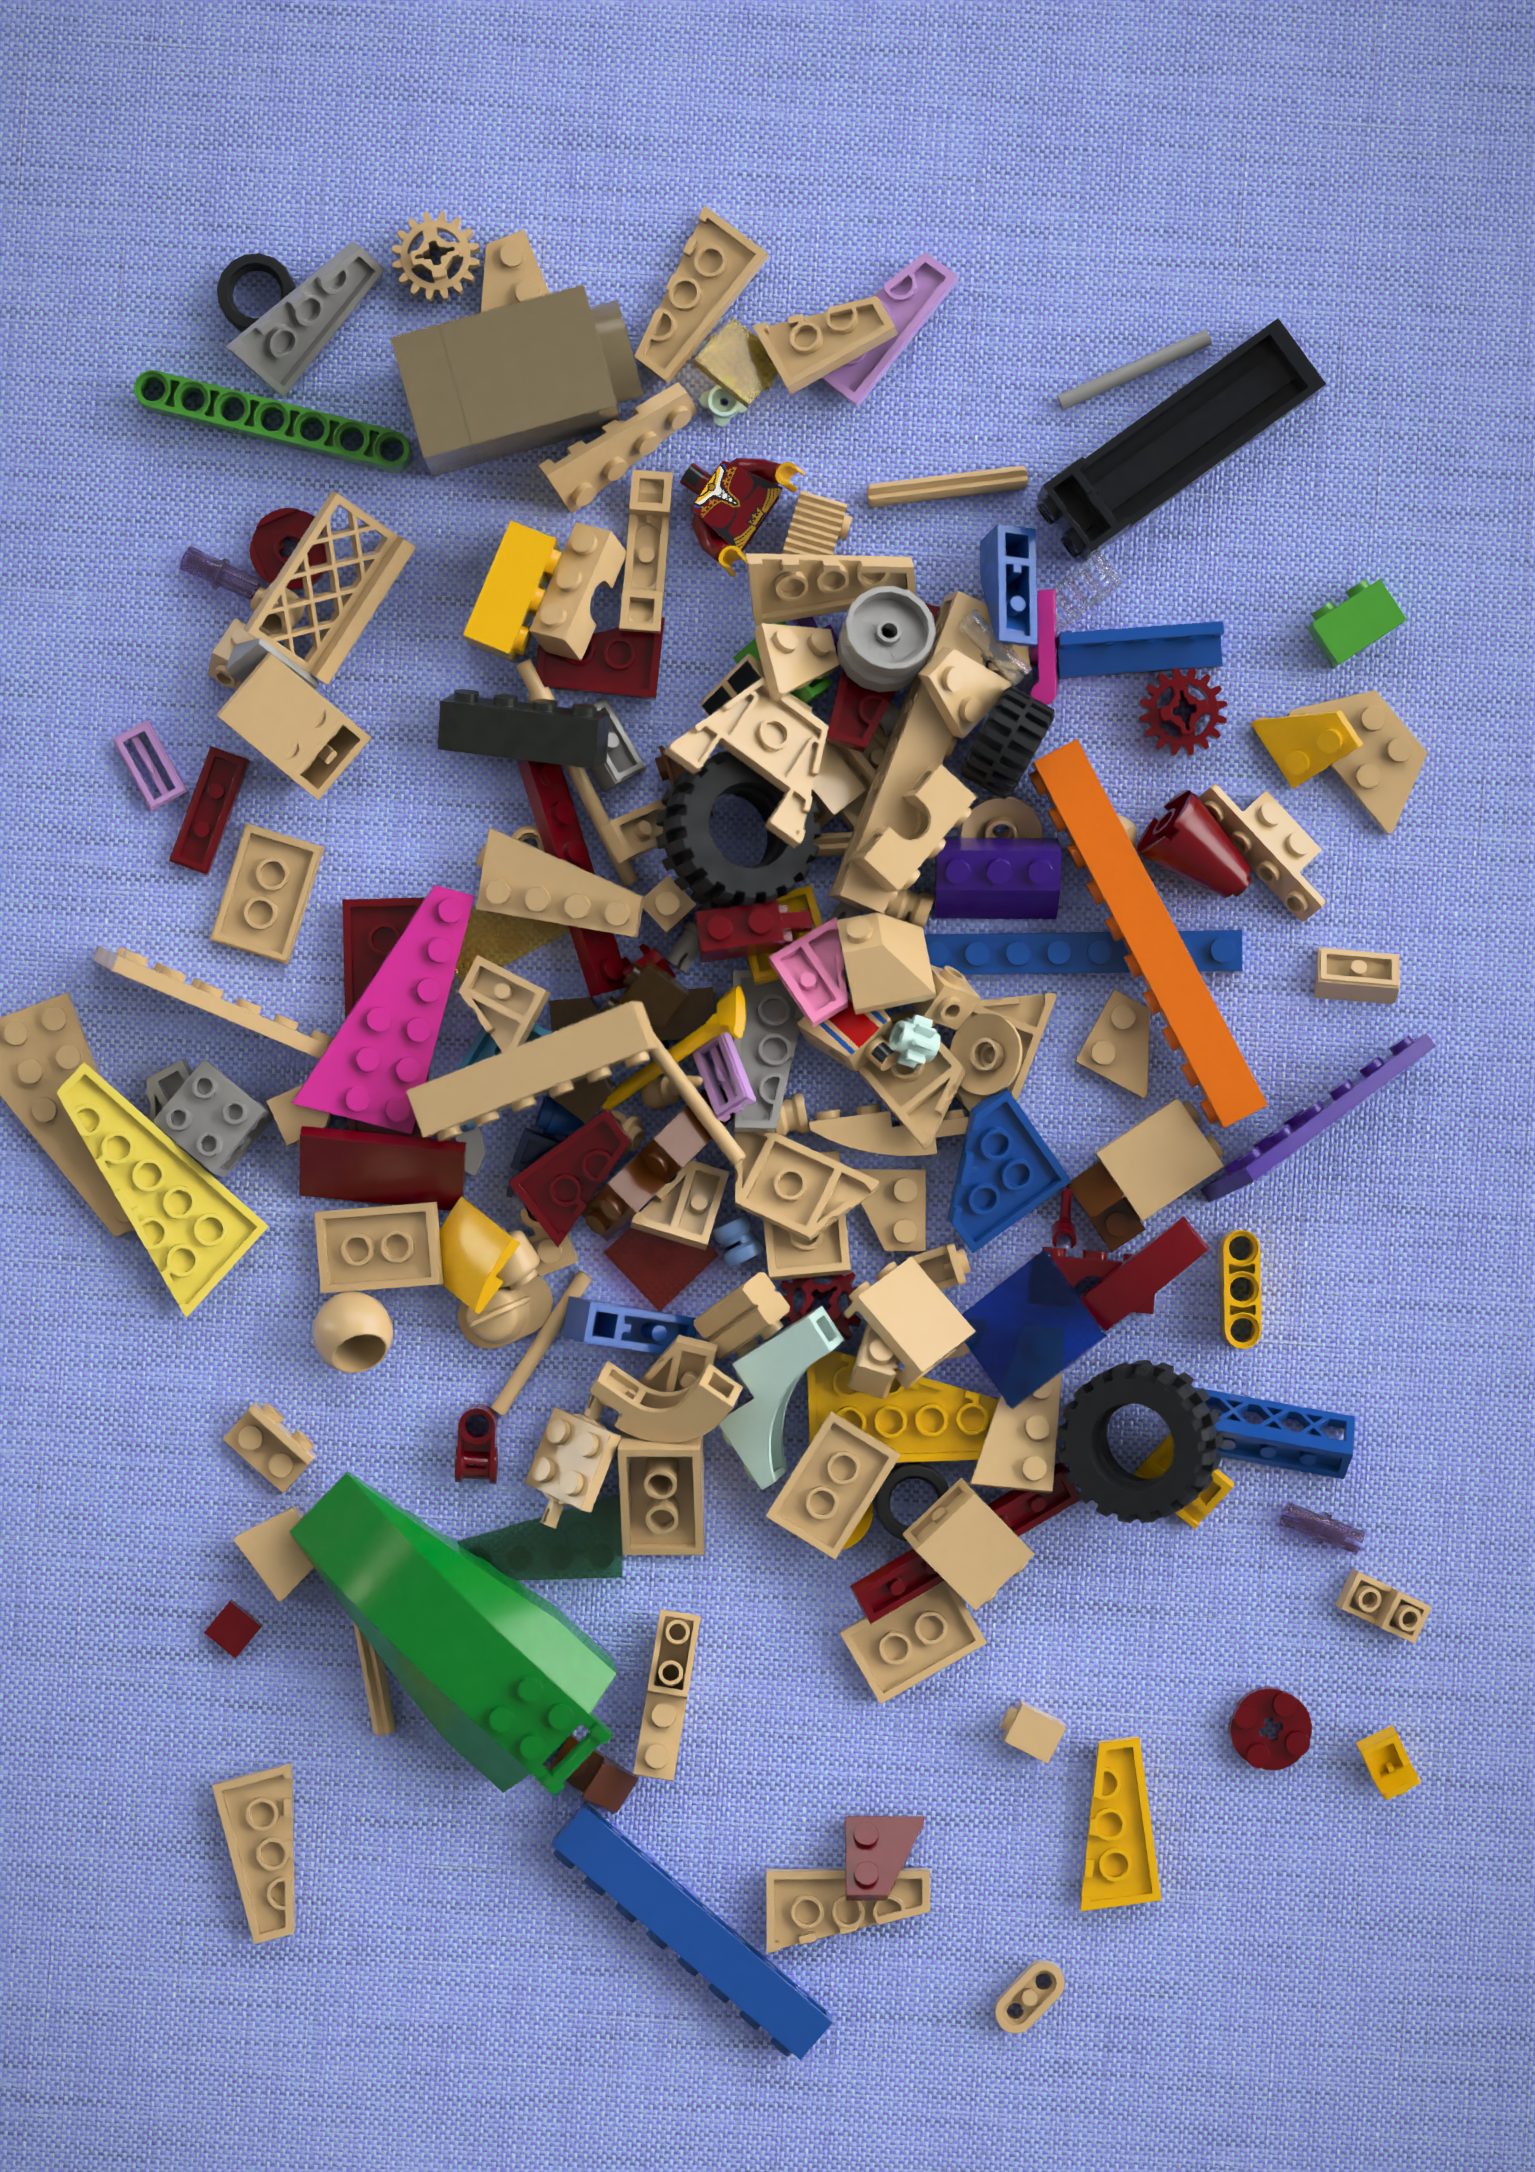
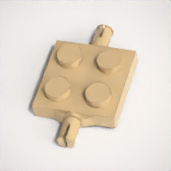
[524,1393,621,1528]

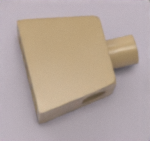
[233,1505,314,1602]

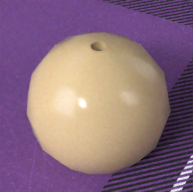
[313,1291,393,1373]

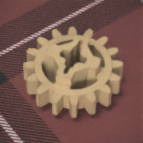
[391,211,481,303]

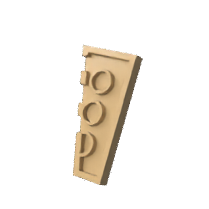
[634,205,769,385]
[538,382,698,514]
[476,828,645,937]
[969,1325,1065,1493]
[766,1868,930,1953]

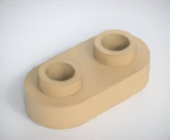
[994,1960,1065,2033]

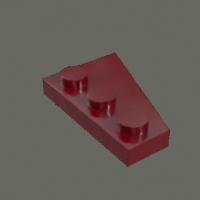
[535,617,665,700]
[508,1107,632,1247]

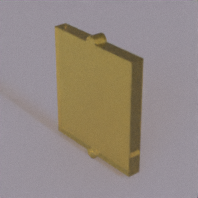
[692,317,779,408]

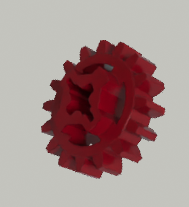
[1138,667,1228,757]
[780,1272,862,1340]

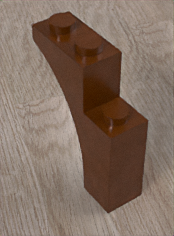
[581,1084,733,1241]

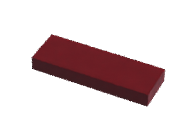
[169,746,250,875]

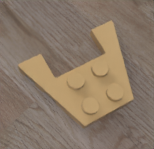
[664,677,829,848]

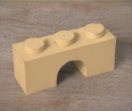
[529,522,627,661]
[851,764,976,892]

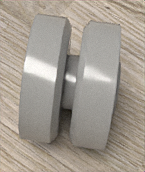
[836,586,936,692]

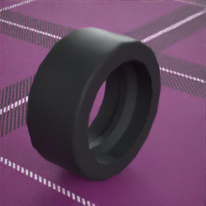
[217,253,296,332]
[875,1463,950,1542]

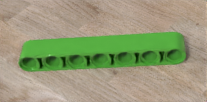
[134,370,413,473]

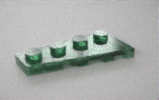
[457,1494,623,1581]

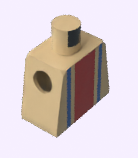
[797,976,899,1072]

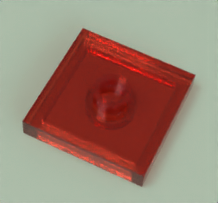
[603,1228,719,1312]

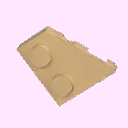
[753,623,840,701]
[918,647,1011,738]
[458,955,551,1053]
[1075,989,1150,1099]
[630,1160,730,1250]
[855,1169,926,1251]
[638,1335,718,1392]

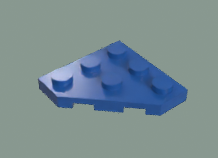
[947,1088,1072,1253]

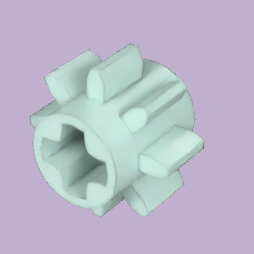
[889,1014,940,1068]

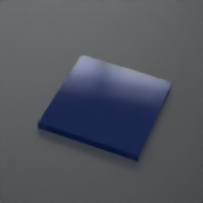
[962,1250,1107,1409]

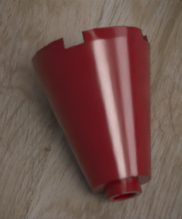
[1137,789,1251,898]

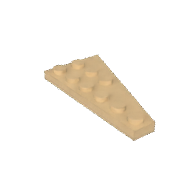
[93,946,334,1059]

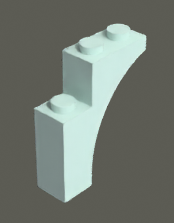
[719,1306,844,1490]

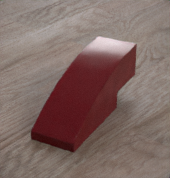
[1080,1216,1209,1332]

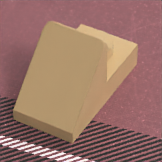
[600,799,666,864]

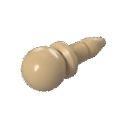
[641,1075,703,1110]

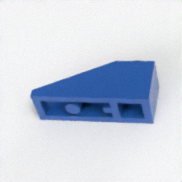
[980,524,1038,648]
[562,1296,697,1354]

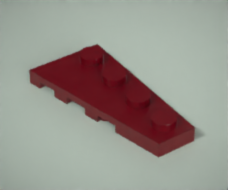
[825,603,941,752]

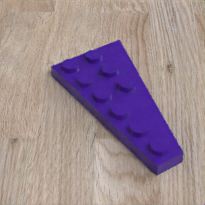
[1200,1033,1436,1203]

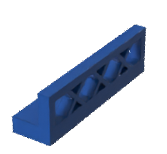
[1057,621,1224,679]
[1194,1387,1355,1479]

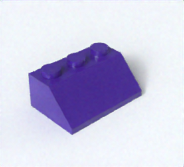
[934,837,1061,919]

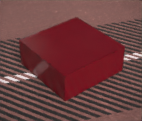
[204,1599,263,1659]

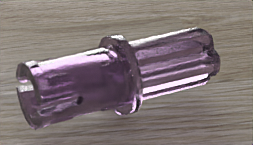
[180,546,262,599]

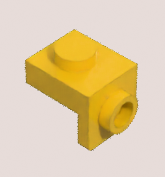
[1356,1725,1421,1800]

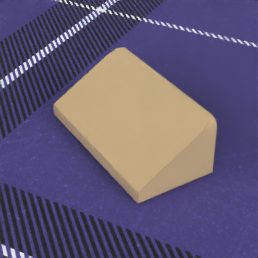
[1314,947,1400,1004]

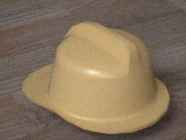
[458,1275,553,1349]

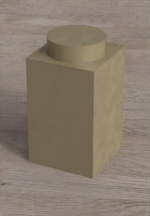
[390,284,644,477]

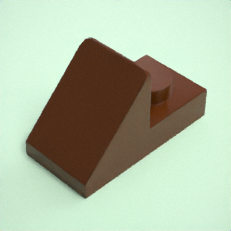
[1066,1162,1146,1252]
[549,1734,639,1813]

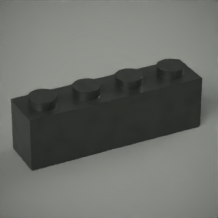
[438,689,610,769]

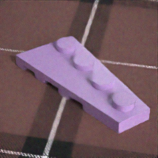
[820,252,959,408]

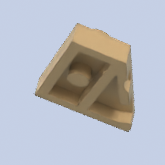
[480,229,550,313]

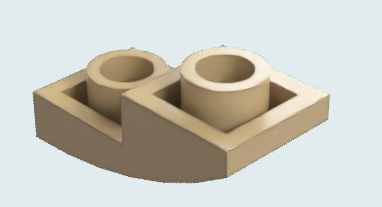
[1335,1568,1432,1644]

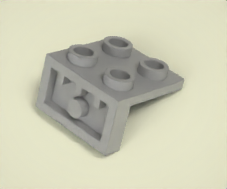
[153,1060,274,1178]

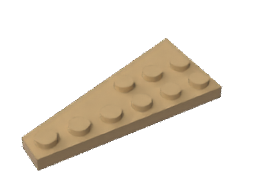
[0,993,135,1237]

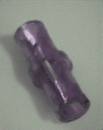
[1279,1501,1365,1555]

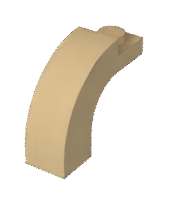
[589,1360,743,1443]

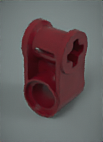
[455,1403,498,1484]

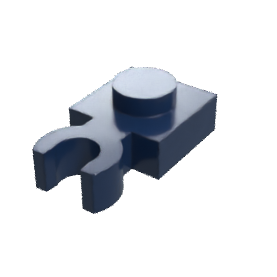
[506,1127,561,1198]

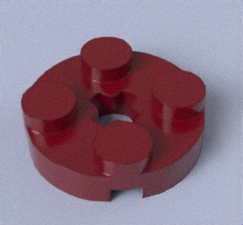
[249,508,328,591]
[1229,1686,1312,1770]

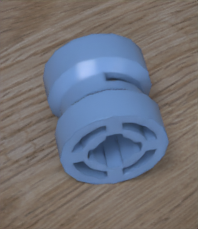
[711,1214,765,1268]

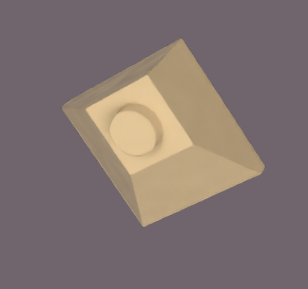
[837,912,937,1014]

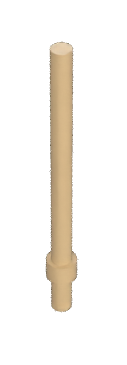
[516,659,639,886]

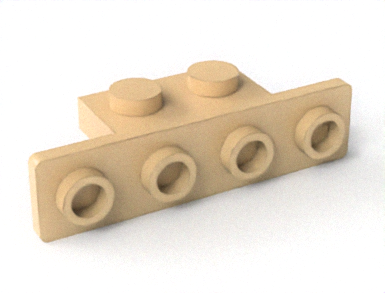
[1199,784,1326,922]

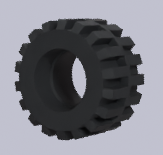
[961,685,1055,799]

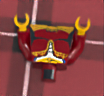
[680,458,805,577]

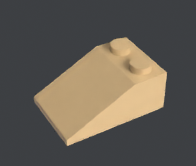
[618,1430,705,1555]

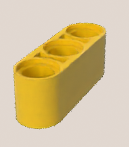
[1219,1229,1262,1349]

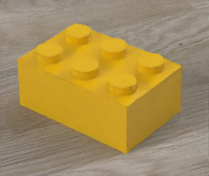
[463,520,562,662]

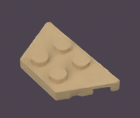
[1287,690,1428,835]
[949,993,1057,1112]
[857,1009,966,1150]
[734,1132,880,1241]

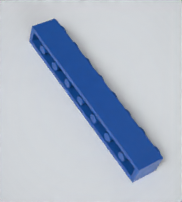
[551,1801,833,2060]

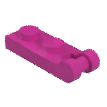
[1030,589,1057,705]

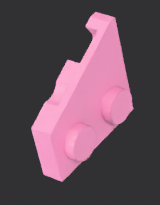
[769,917,848,1028]

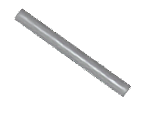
[1057,329,1212,410]

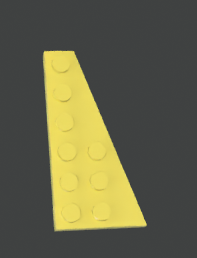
[56,1062,269,1318]

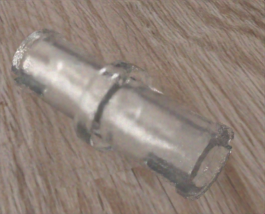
[956,608,1032,686]

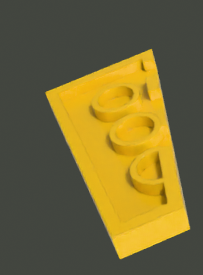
[1079,1736,1162,1912]

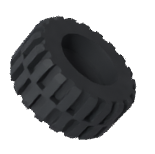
[656,751,821,909]
[1057,1360,1223,1524]

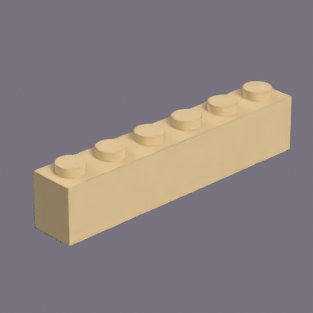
[406,1001,659,1142]

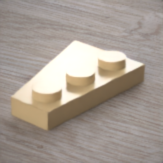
[752,296,898,395]

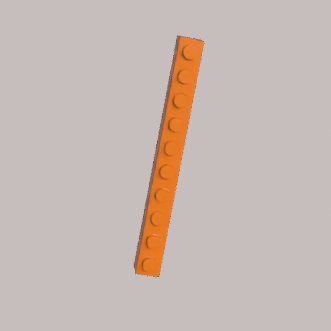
[1028,739,1268,1128]

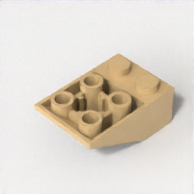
[216,652,371,800]

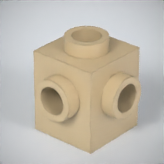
[911,965,981,1030]

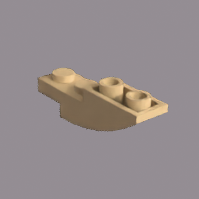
[808,1104,969,1156]
[633,1609,701,1782]

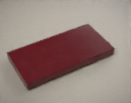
[299,1126,466,1211]

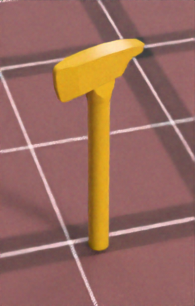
[601,984,746,1110]

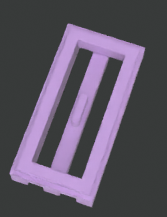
[112,720,189,812]
[692,1032,756,1122]

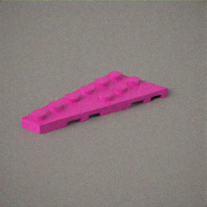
[291,885,475,1134]

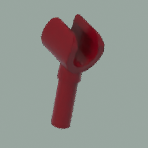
[1051,1188,1077,1248]

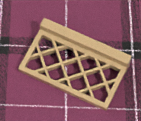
[243,491,416,685]

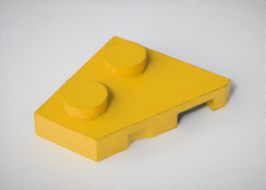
[1250,710,1363,789]

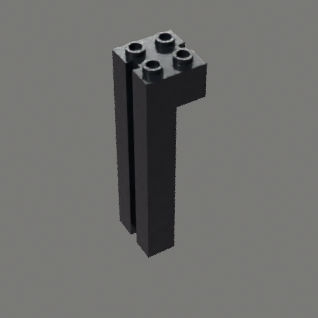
[1037,318,1326,563]

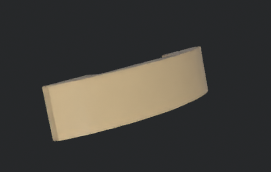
[619,469,673,634]

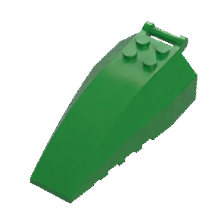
[290,1471,617,1796]

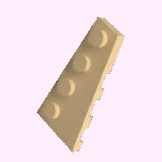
[745,553,916,626]
[212,1762,295,1944]

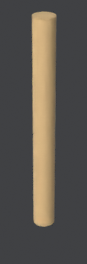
[649,1032,746,1166]
[491,1270,593,1416]

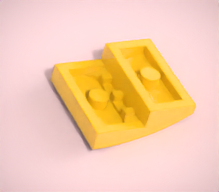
[439,1196,521,1314]

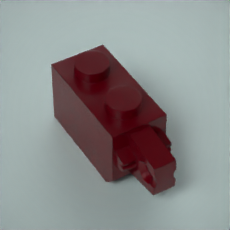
[695,900,813,963]

